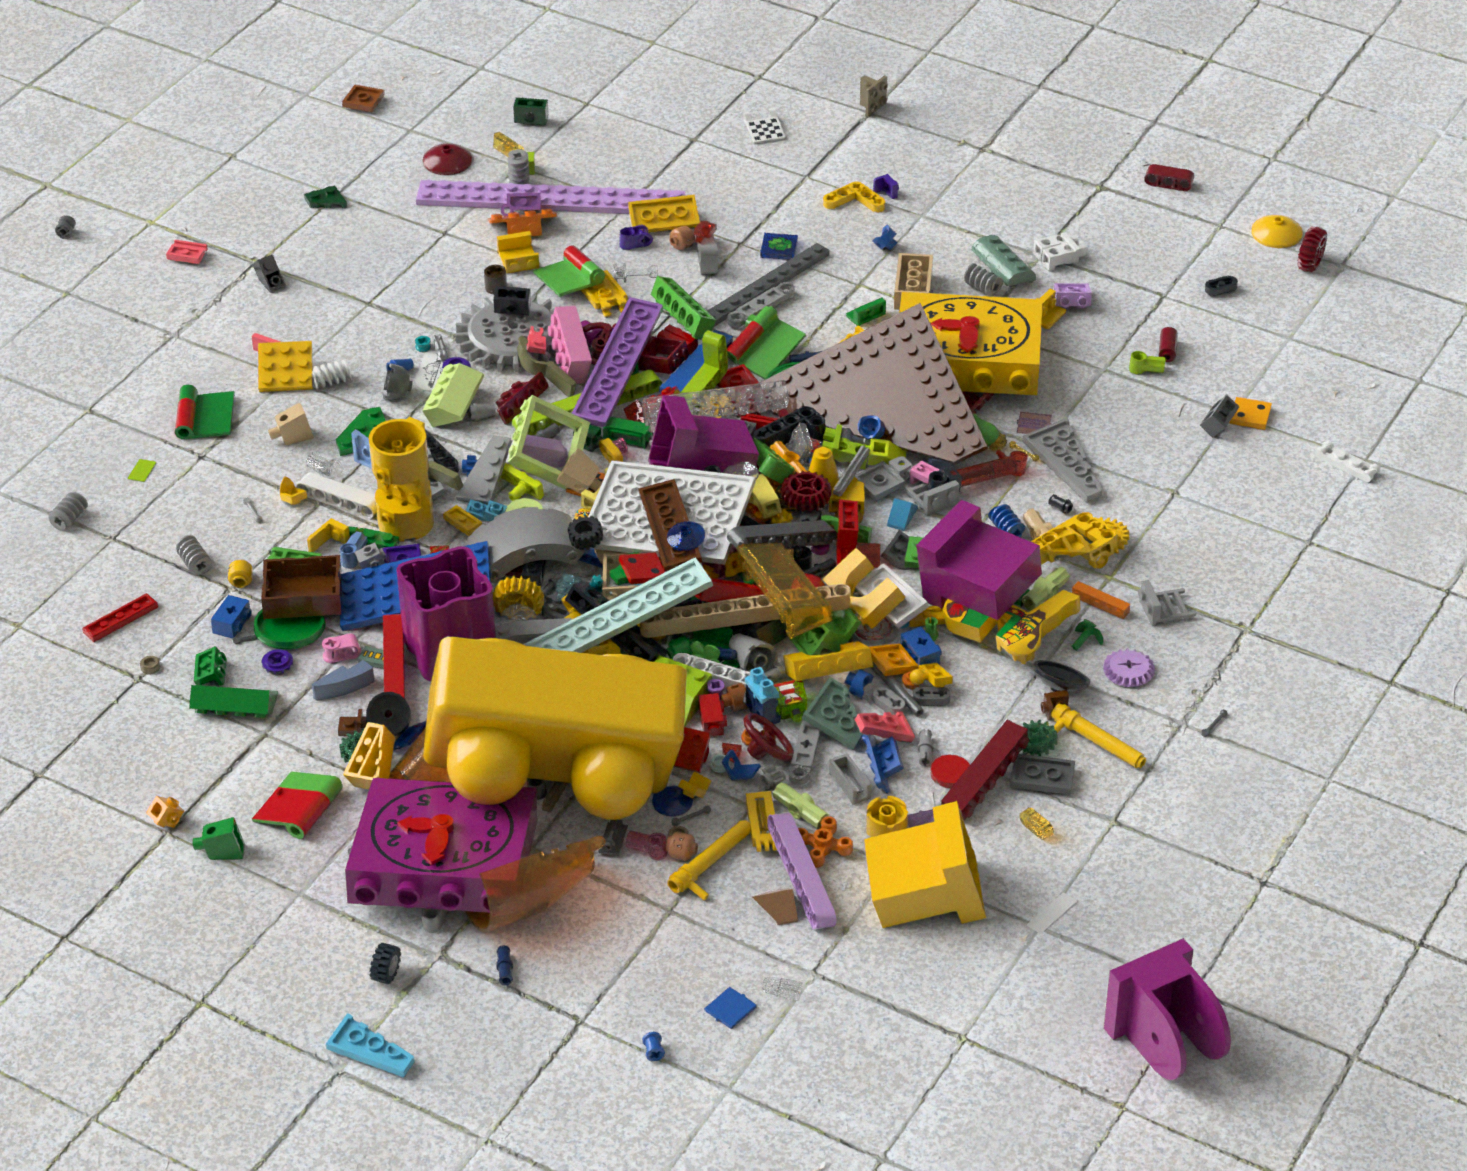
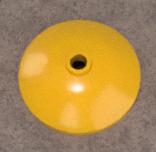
[1251,215,1303,248]

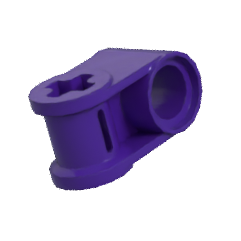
[619,225,653,250]

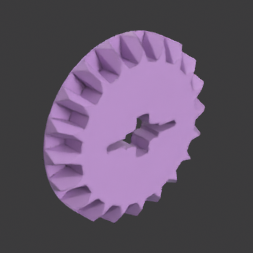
[1103,648,1155,687]

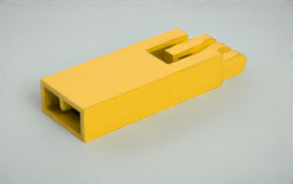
[745,791,777,852]

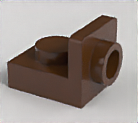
[1041,690,1069,720]
[338,709,367,736]

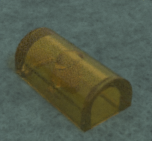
[493,132,524,157]

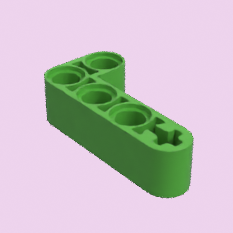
[753,438,795,484]

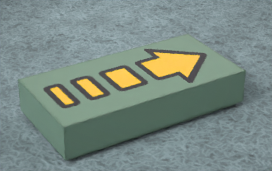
[358,646,384,669]

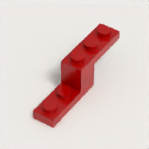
[836,499,859,566]

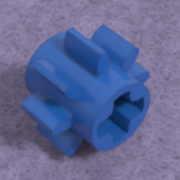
[462,455,478,477]

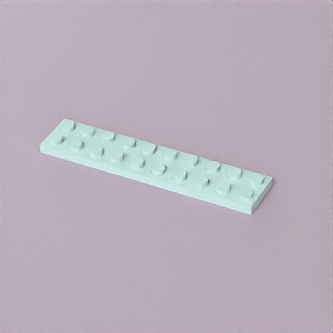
[524,557,713,653]

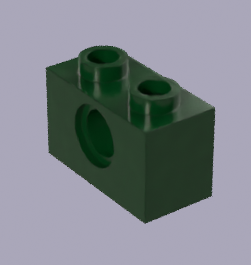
[513,97,549,125]

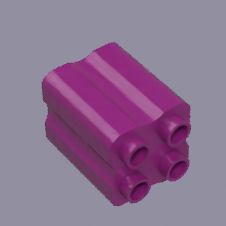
[397,546,496,681]

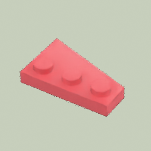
[855,711,915,743]

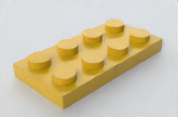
[628,194,700,233]

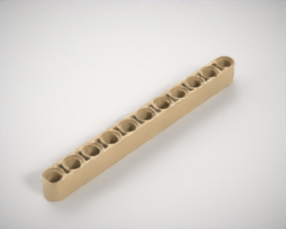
[640,584,851,638]

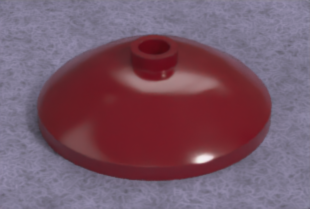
[423,143,472,175]

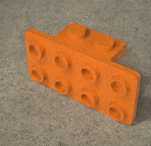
[488,209,557,236]

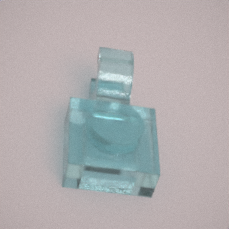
[556,573,581,601]

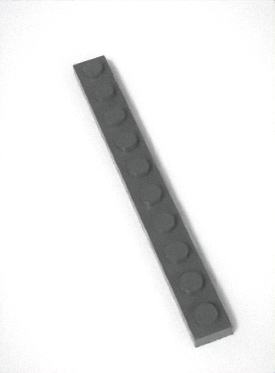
[707,243,829,327]

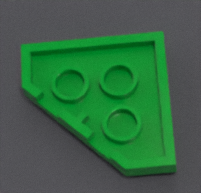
[335,407,386,456]

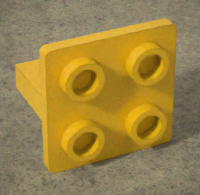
[1036,289,1066,329]

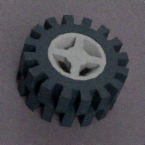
[369,942,401,984]

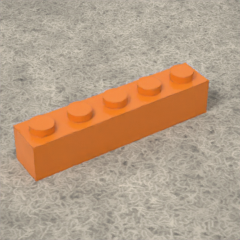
[1072,581,1130,619]

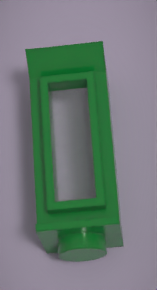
[603,417,653,449]

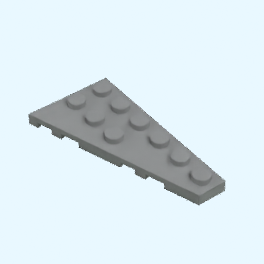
[1022,417,1102,502]

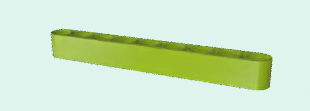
[512,370,663,435]

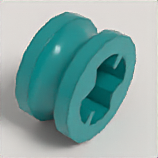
[415,336,431,352]

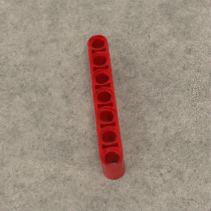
[383,614,405,718]

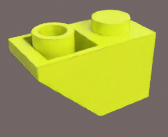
[868,439,906,466]

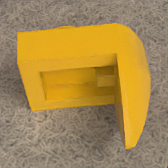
[280,476,308,505]

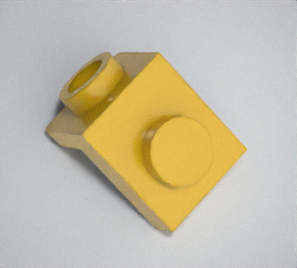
[678,772,712,799]

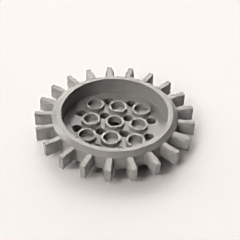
[455,294,561,372]

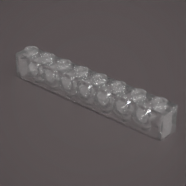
[641,380,789,427]

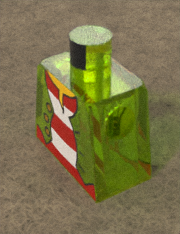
[774,680,807,723]

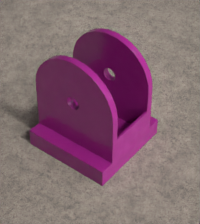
[1104,938,1231,1080]

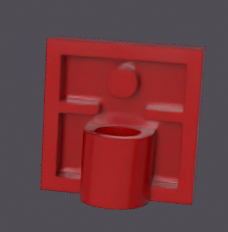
[674,727,711,773]

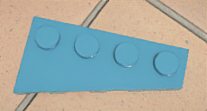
[326,1013,415,1077]

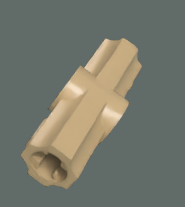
[1023,508,1053,540]

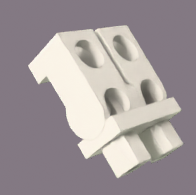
[1033,232,1087,271]

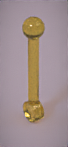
[1009,441,1039,462]

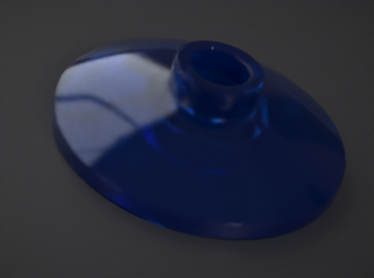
[667,521,705,551]
[652,785,693,817]

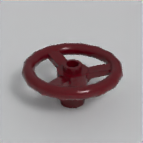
[743,713,794,762]

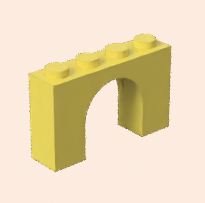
[748,473,782,519]

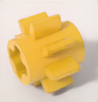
[769,509,793,524]

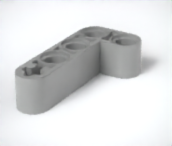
[695,228,718,274]

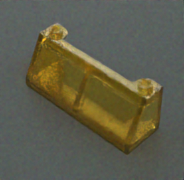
[736,543,833,639]

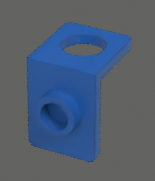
[722,750,761,780]

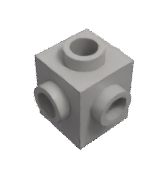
[355,543,386,569]

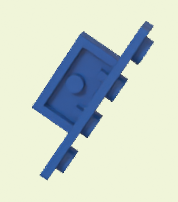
[862,734,904,794]

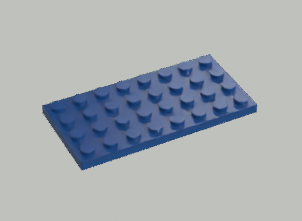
[340,541,492,631]

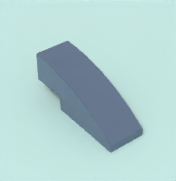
[312,660,375,700]

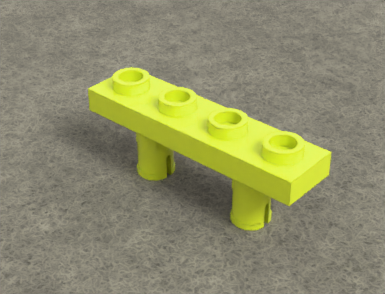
[501,463,545,501]

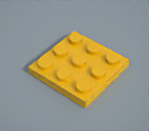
[258,341,313,392]

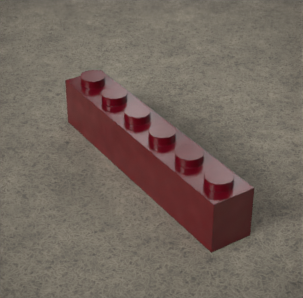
[941,719,1029,821]

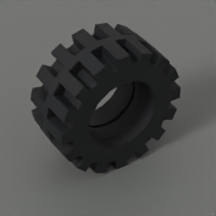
[567,515,603,550]

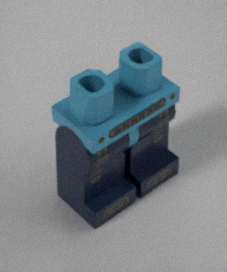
[745,667,781,728]

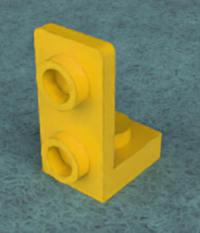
[307,518,350,552]

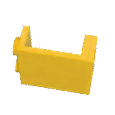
[496,231,540,274]

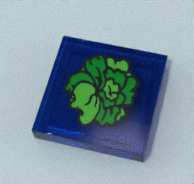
[760,233,798,260]

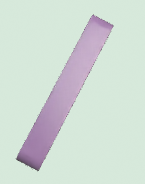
[767,813,836,929]

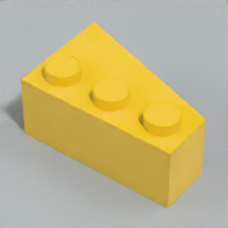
[343,722,395,789]

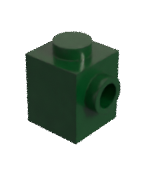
[573,424,603,452]

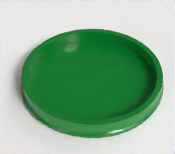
[254,609,326,649]

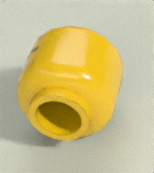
[228,560,253,588]

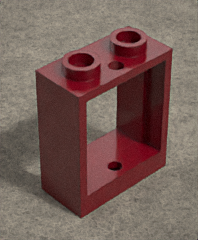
[638,336,689,374]

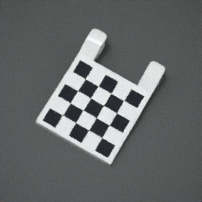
[743,108,785,144]

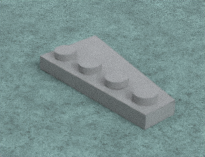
[455,435,512,505]

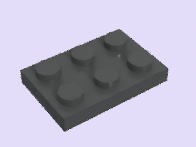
[1010,754,1075,795]

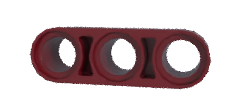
[1144,164,1195,191]

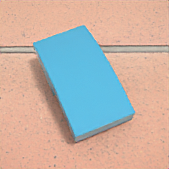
[466,499,507,521]

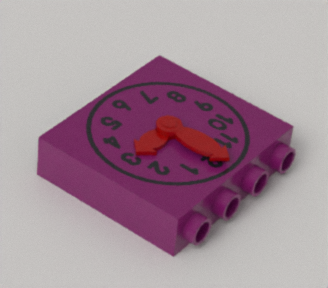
[345,778,537,914]

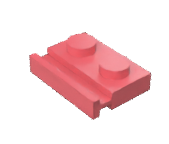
[166,239,208,264]

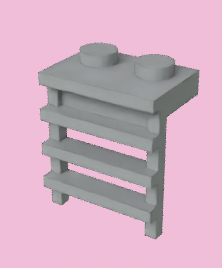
[903,480,959,516]
[1138,580,1197,626]

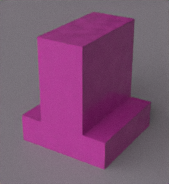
[648,395,759,477]
[916,500,1042,620]

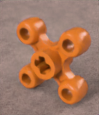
[798,816,853,868]

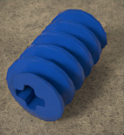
[988,504,1025,538]

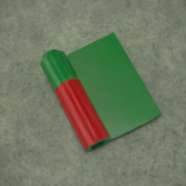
[175,384,235,439]

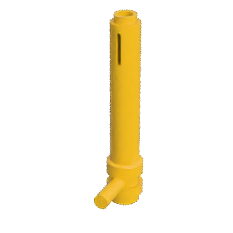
[1046,704,1146,768]
[667,820,751,901]

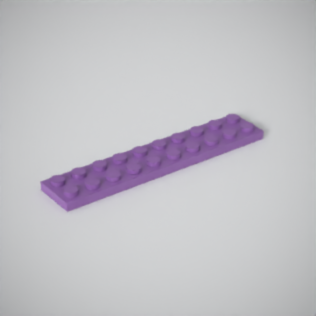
[572,297,663,427]

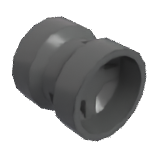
[55,215,76,239]

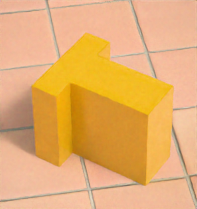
[864,801,986,928]

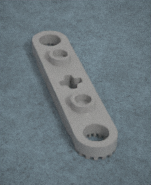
[727,282,795,327]
[789,720,821,785]

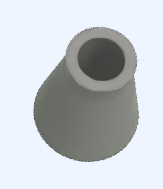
[467,403,495,421]

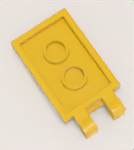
[581,270,628,317]

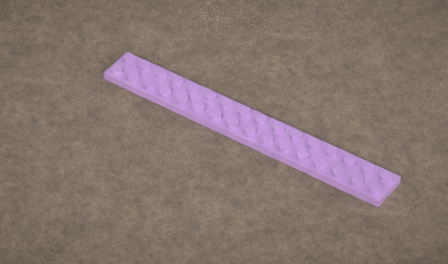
[416,180,685,214]

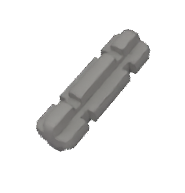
[432,334,448,361]

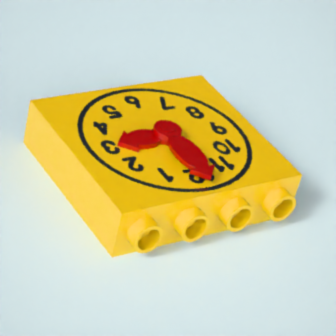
[899,292,1043,396]

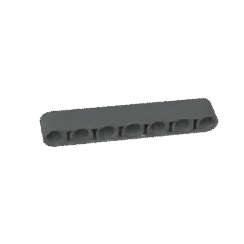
[727,520,837,552]

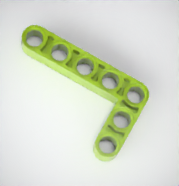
[679,330,728,415]

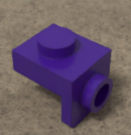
[873,174,899,199]

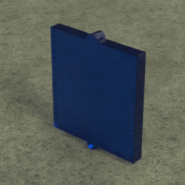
[393,721,427,751]

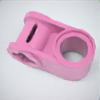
[322,634,361,663]

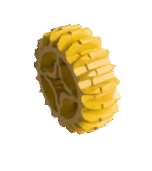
[493,576,544,620]

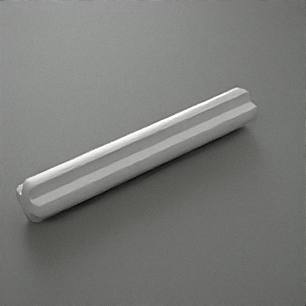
[833,446,870,497]

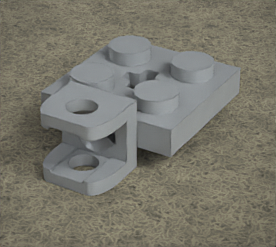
[854,456,911,501]

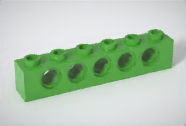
[651,275,716,340]

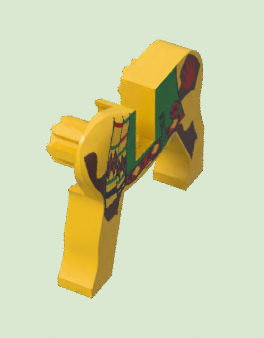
[944,590,1081,664]

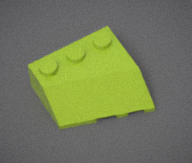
[655,655,712,727]

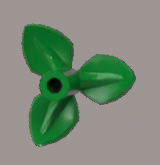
[1071,619,1104,651]

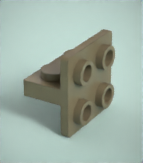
[860,75,888,117]

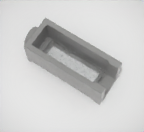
[829,753,871,805]

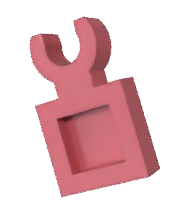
[527,326,546,354]

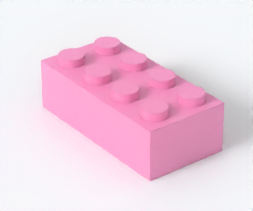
[548,306,592,384]

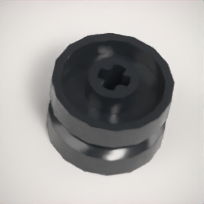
[366,692,411,737]

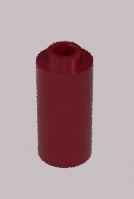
[1158,327,1178,362]

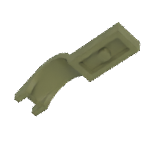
[517,335,577,397]
[428,460,463,491]

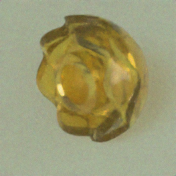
[989,432,1008,451]

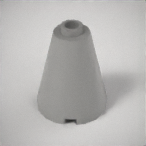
[729,633,778,673]

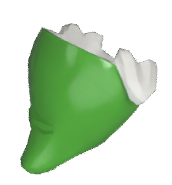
[973,414,1000,450]

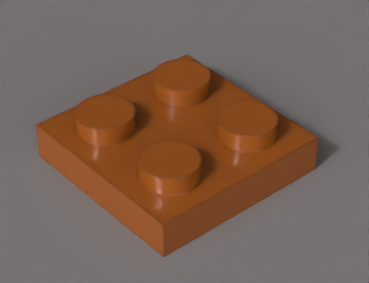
[342,84,385,112]

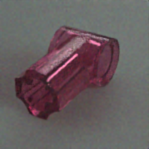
[625,830,668,860]

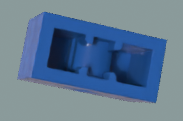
[211,595,252,639]
[900,627,942,665]

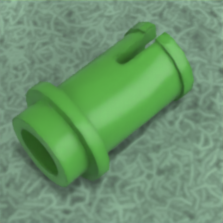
[925,617,939,642]

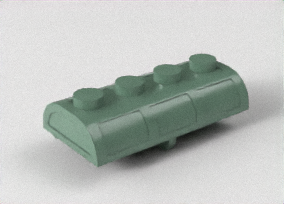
[971,235,1036,286]

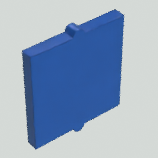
[704,987,757,1029]

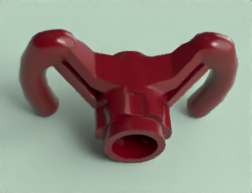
[582,322,613,365]

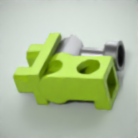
[822,424,871,470]

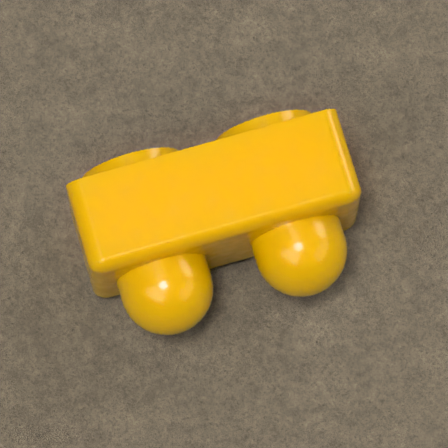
[423,637,687,820]

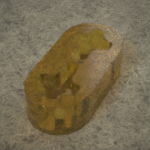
[1019,807,1054,840]

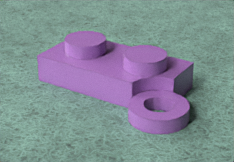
[500,193,541,216]

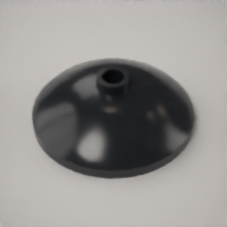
[1033,660,1090,692]

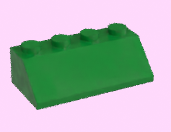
[189,685,278,718]

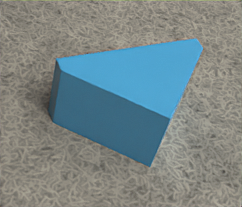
[887,498,918,531]

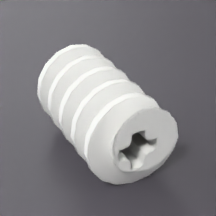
[312,359,351,389]

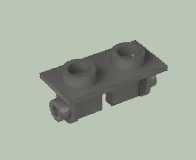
[598,819,628,856]

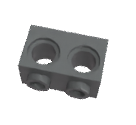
[1200,394,1240,438]

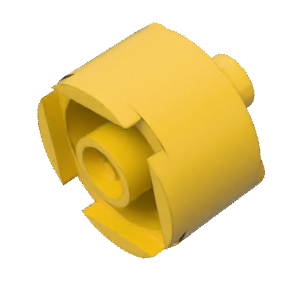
[866,796,908,837]

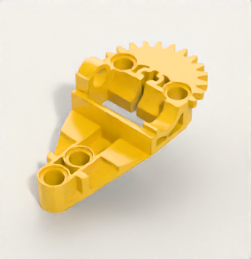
[1031,512,1130,569]

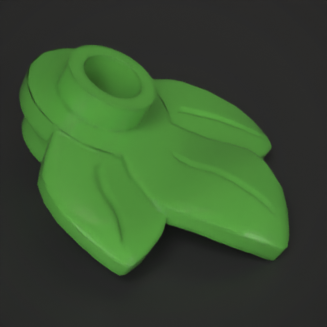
[691,641,720,663]

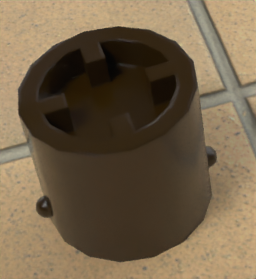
[484,265,507,294]

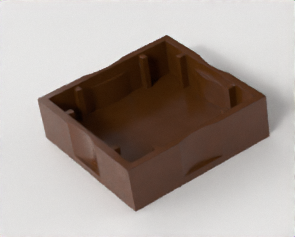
[261,555,342,619]

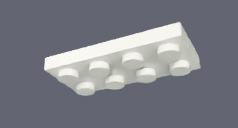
[855,563,929,629]

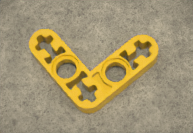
[823,182,885,212]

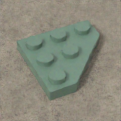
[801,677,863,750]

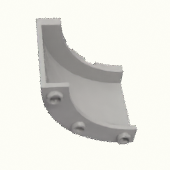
[466,507,585,584]

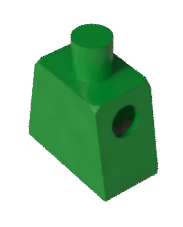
[192,817,245,860]

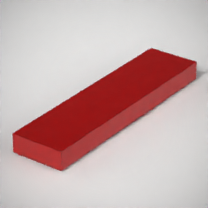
[82,593,158,642]

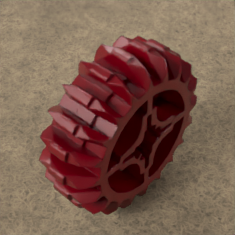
[1297,226,1328,272]
[781,470,832,513]

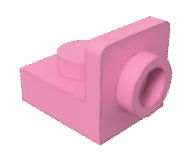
[909,461,939,485]

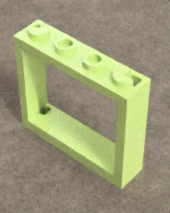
[508,395,590,490]

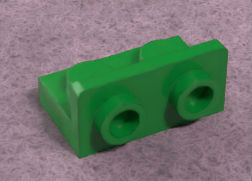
[193,646,227,686]

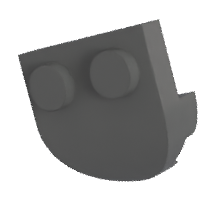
[881,530,918,570]

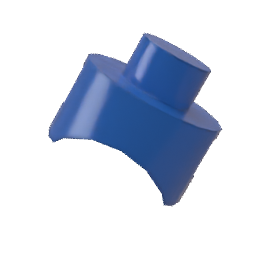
[872,224,898,250]
[858,415,885,441]
[844,669,874,699]

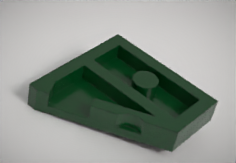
[304,185,347,208]

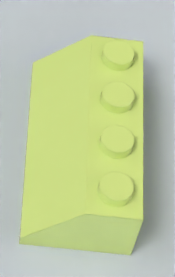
[422,363,484,427]

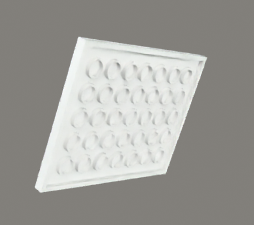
[581,461,756,565]

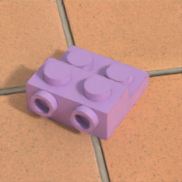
[1054,283,1092,309]

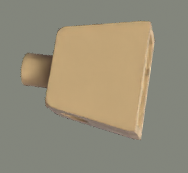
[268,403,314,445]
[556,448,602,494]

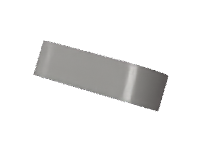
[873,687,905,715]

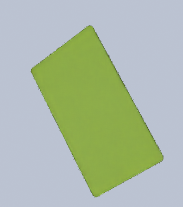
[127,459,156,482]

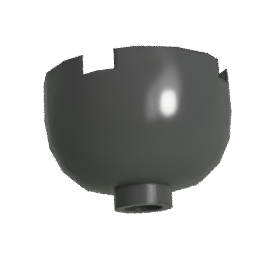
[383,364,413,400]

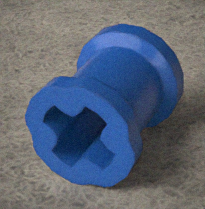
[642,1032,665,1061]

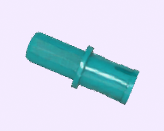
[589,575,603,593]

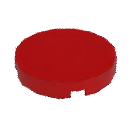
[930,754,970,788]

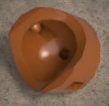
[721,683,748,712]

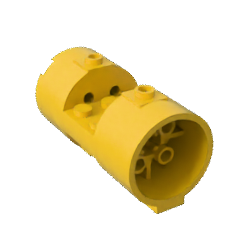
[369,416,434,542]

